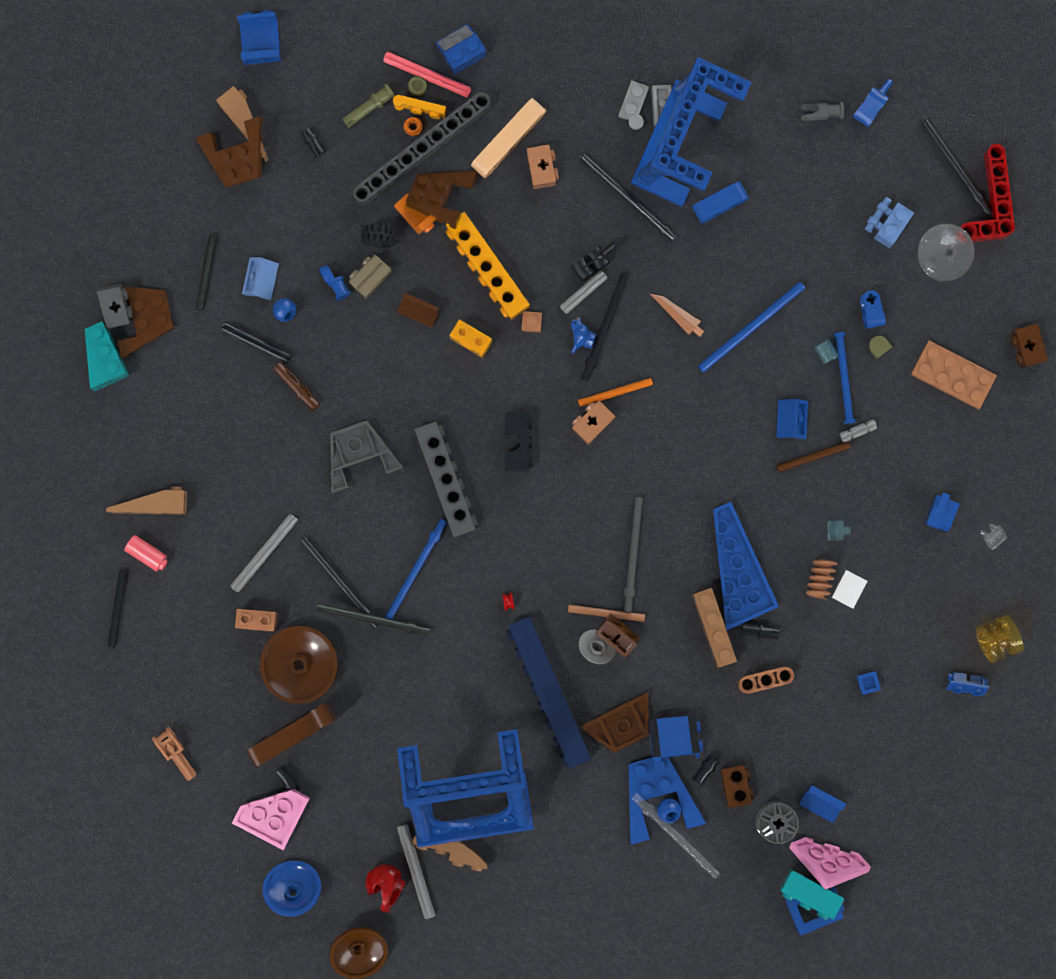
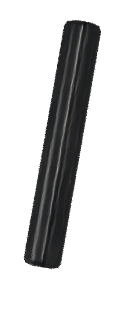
[221,322,291,363]

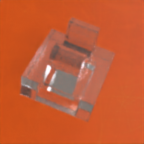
[981,524,1007,551]

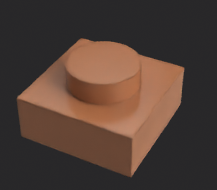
[522,311,542,333]

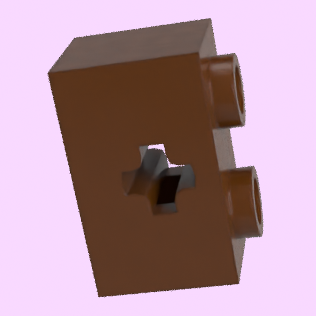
[1010,324,1048,369]

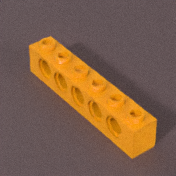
[445,212,530,320]

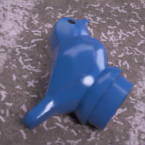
[571,317,597,354]

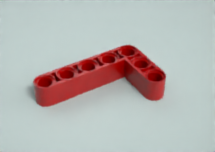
[956,144,1015,243]

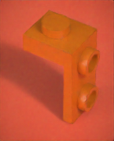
[394,194,436,235]

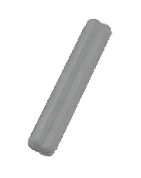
[560,270,607,314]

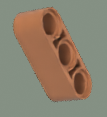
[737,667,794,693]

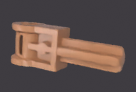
[152,727,196,781]

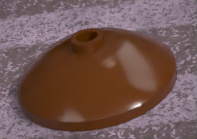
[329,927,388,979]

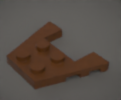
[196,117,263,188]
[406,171,477,229]
[105,285,174,358]

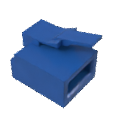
[924,492,960,532]

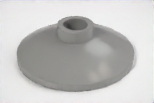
[579,630,616,664]

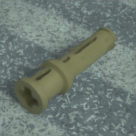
[342,84,395,128]

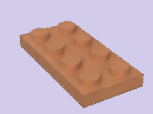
[910,340,997,410]

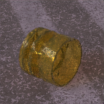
[975,614,1024,664]

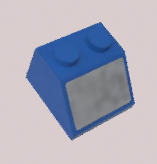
[435,24,487,75]

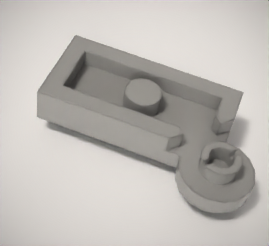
[618,80,649,130]

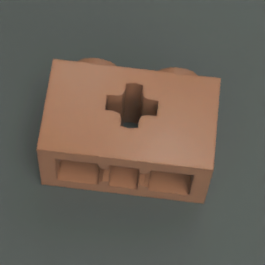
[527,145,559,189]
[572,401,615,445]
[235,609,278,632]

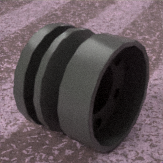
[755,801,799,844]

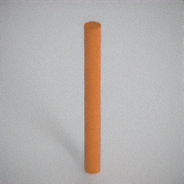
[578,378,653,407]

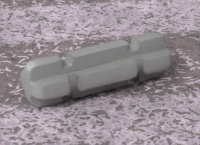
[840,420,877,442]

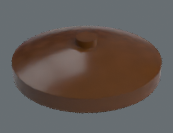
[260,626,338,704]

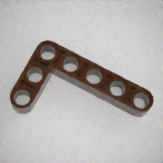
[247,703,337,767]

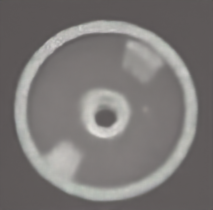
[918,224,974,281]

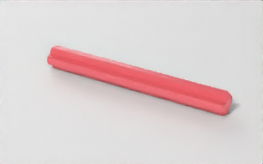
[383,52,471,97]

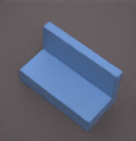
[242,257,279,300]

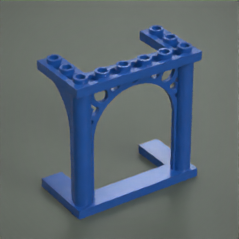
[630,57,751,207]
[397,729,534,848]

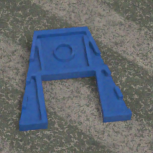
[628,757,706,845]

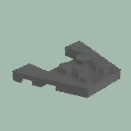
[330,420,403,493]

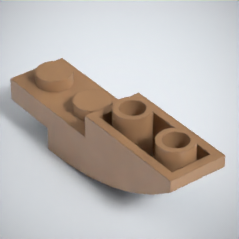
[412,834,488,872]

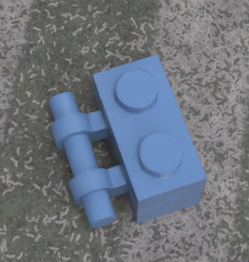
[865,197,914,249]

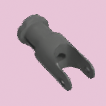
[800,102,844,121]

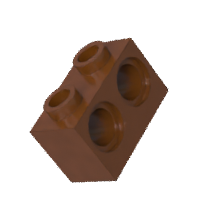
[595,613,640,658]
[720,764,754,808]

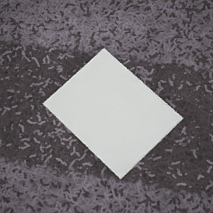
[832,570,867,608]

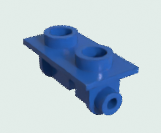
[946,672,989,696]

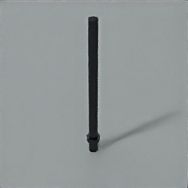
[580,154,678,242]

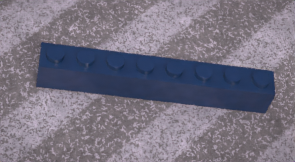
[507,616,591,769]

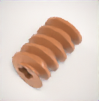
[806,558,837,600]

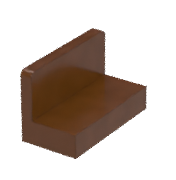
[397,293,440,328]

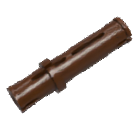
[273,362,321,411]

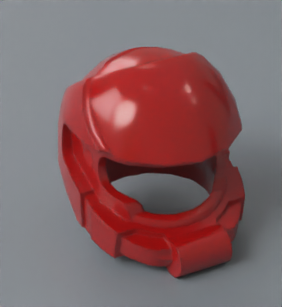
[365,864,406,913]

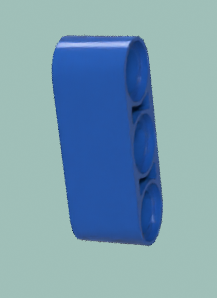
[692,181,749,224]

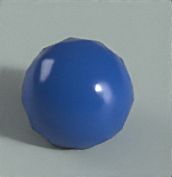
[273,298,296,322]
[657,799,681,823]

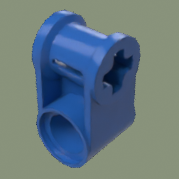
[860,290,886,329]

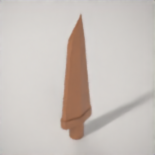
[650,294,705,337]

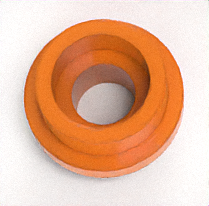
[404,117,423,136]

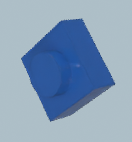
[856,671,881,695]

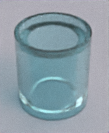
[814,340,839,365]

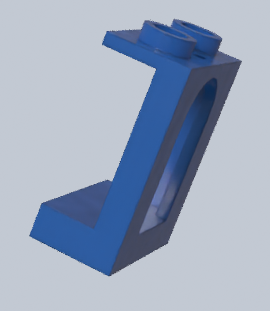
[784,884,845,935]

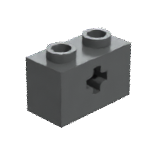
[97,284,133,329]

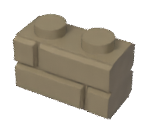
[349,254,392,300]

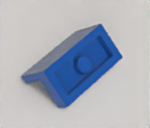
[777,399,808,439]
[799,784,846,823]

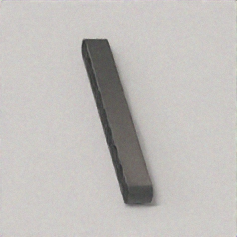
[353,92,491,205]

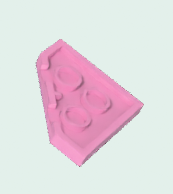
[232,789,310,850]
[789,837,871,890]

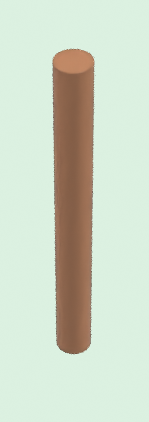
[568,605,645,622]

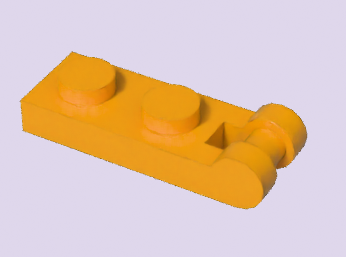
[393,95,447,119]

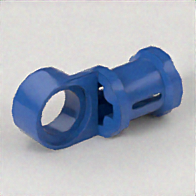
[319,264,352,301]

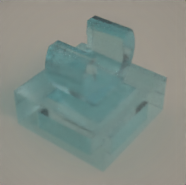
[828,520,850,541]

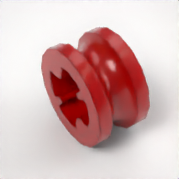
[502,592,515,611]

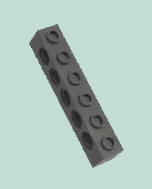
[414,422,478,538]

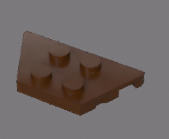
[581,693,649,753]

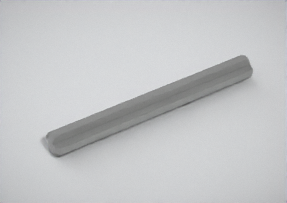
[230,514,298,592]
[397,824,435,919]

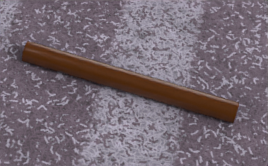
[776,441,851,472]

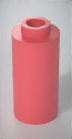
[124,535,168,572]

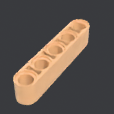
[471,98,547,179]

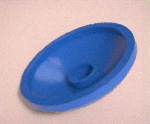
[262,861,321,917]

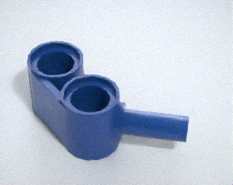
[853,79,893,127]

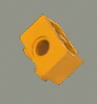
[449,319,492,358]

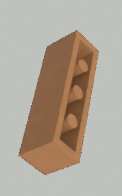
[692,588,737,668]

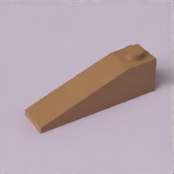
[216,86,269,162]
[106,487,187,515]

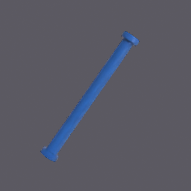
[834,332,856,424]

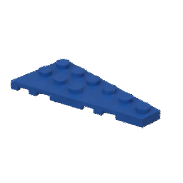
[713,502,779,631]

